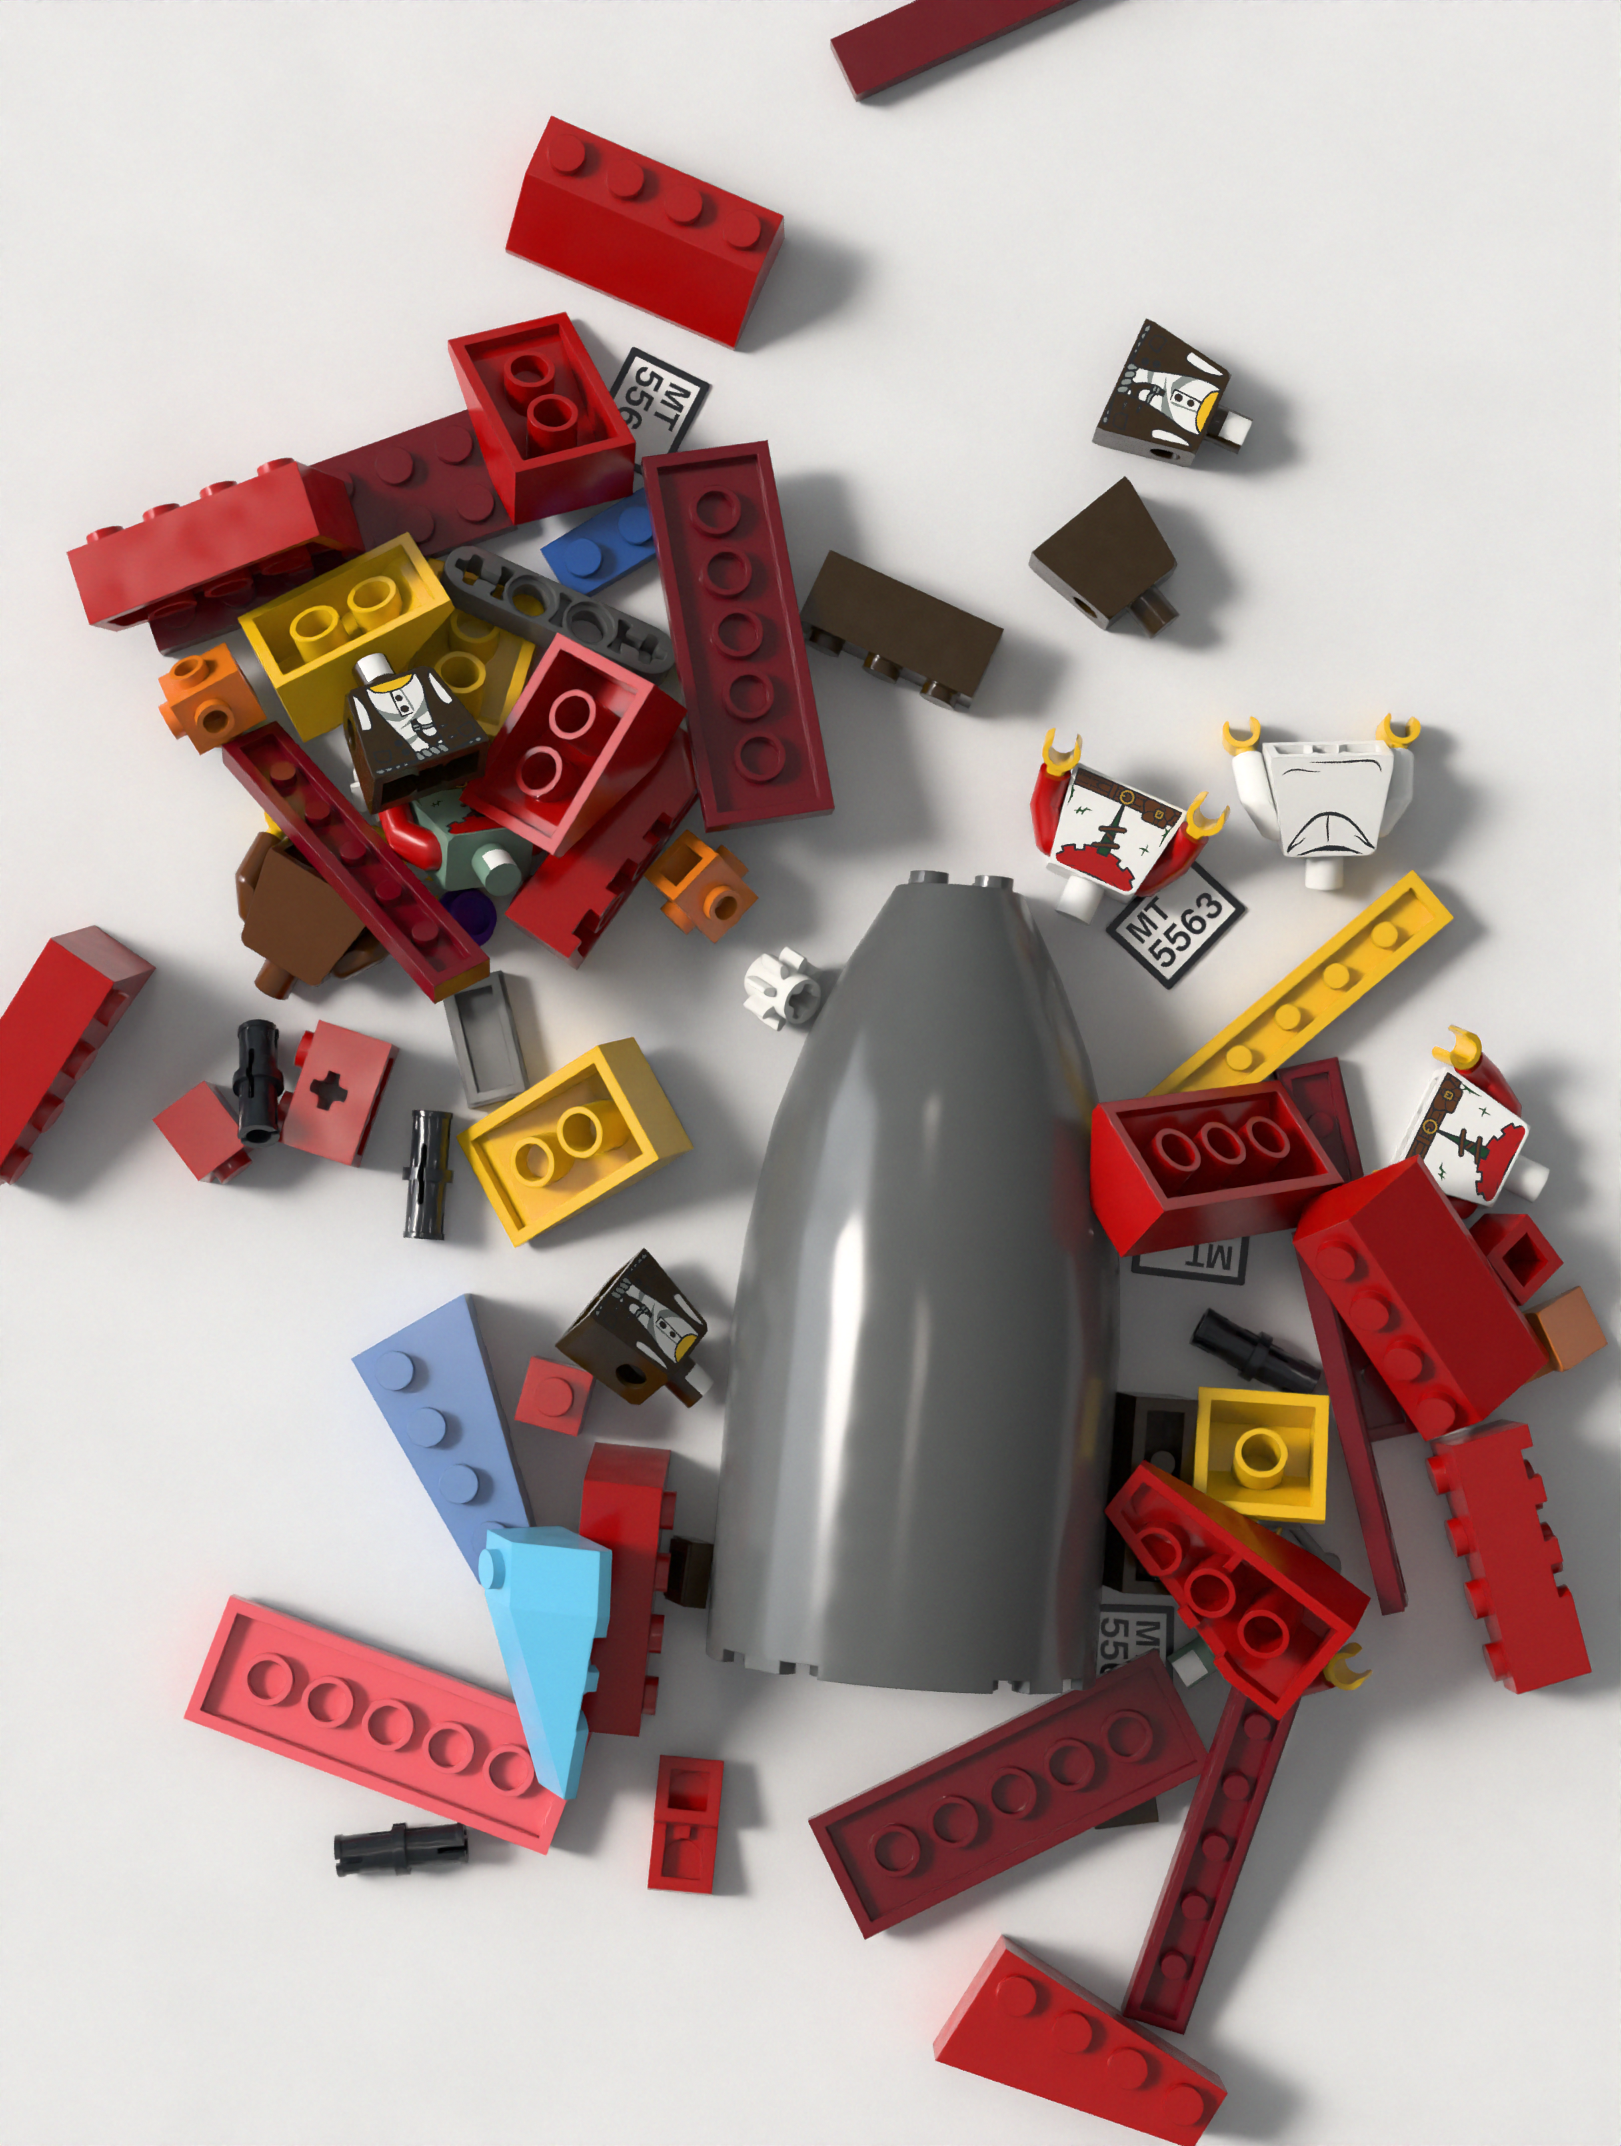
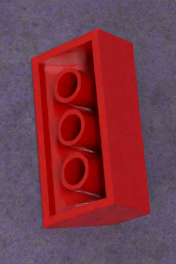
[505,116,785,351]
[1089,1080,1344,1258]
[1292,1154,1550,1442]

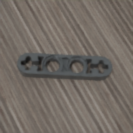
[439,546,675,686]

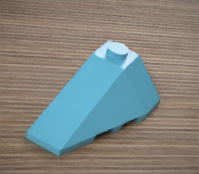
[478,1526,612,1800]

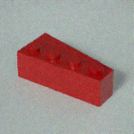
[0,925,156,1185]
[1425,1419,1592,1695]
[579,1442,677,1737]

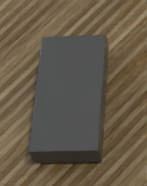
[443,970,531,1109]

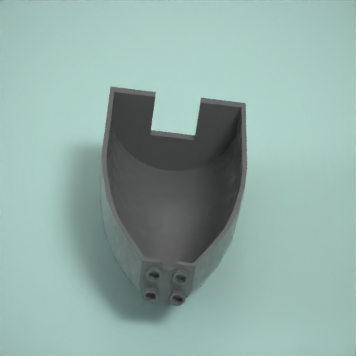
[705,870,1120,1695]

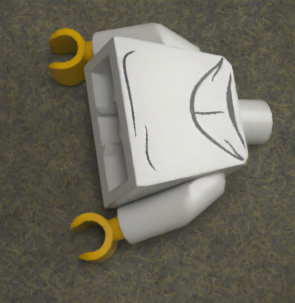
[1222,713,1421,890]

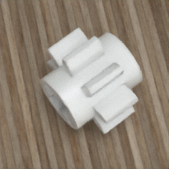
[743,946,822,1031]

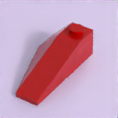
[1104,1460,1371,1721]

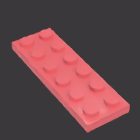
[183,1594,593,1855]

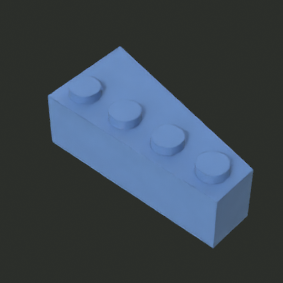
[351,1293,537,1585]

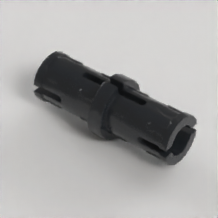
[232,1019,284,1148]
[402,1110,454,1240]
[1189,1308,1322,1394]
[334,1822,469,1877]

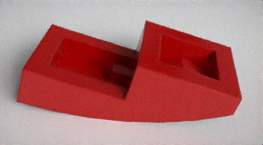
[647,1755,724,1896]

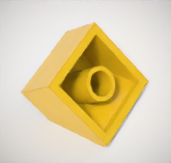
[1192,1386,1329,1524]

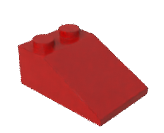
[448,312,636,526]
[458,633,688,859]

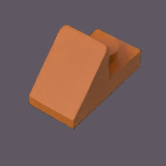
[1522,1286,1608,1386]

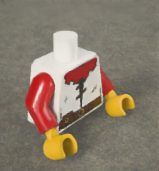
[1030,728,1230,926]
[1372,1025,1550,1220]

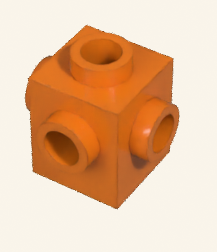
[158,642,267,755]
[643,829,759,944]

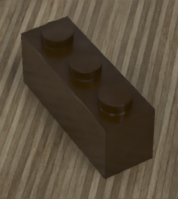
[800,550,1004,710]
[1103,1391,1198,1596]

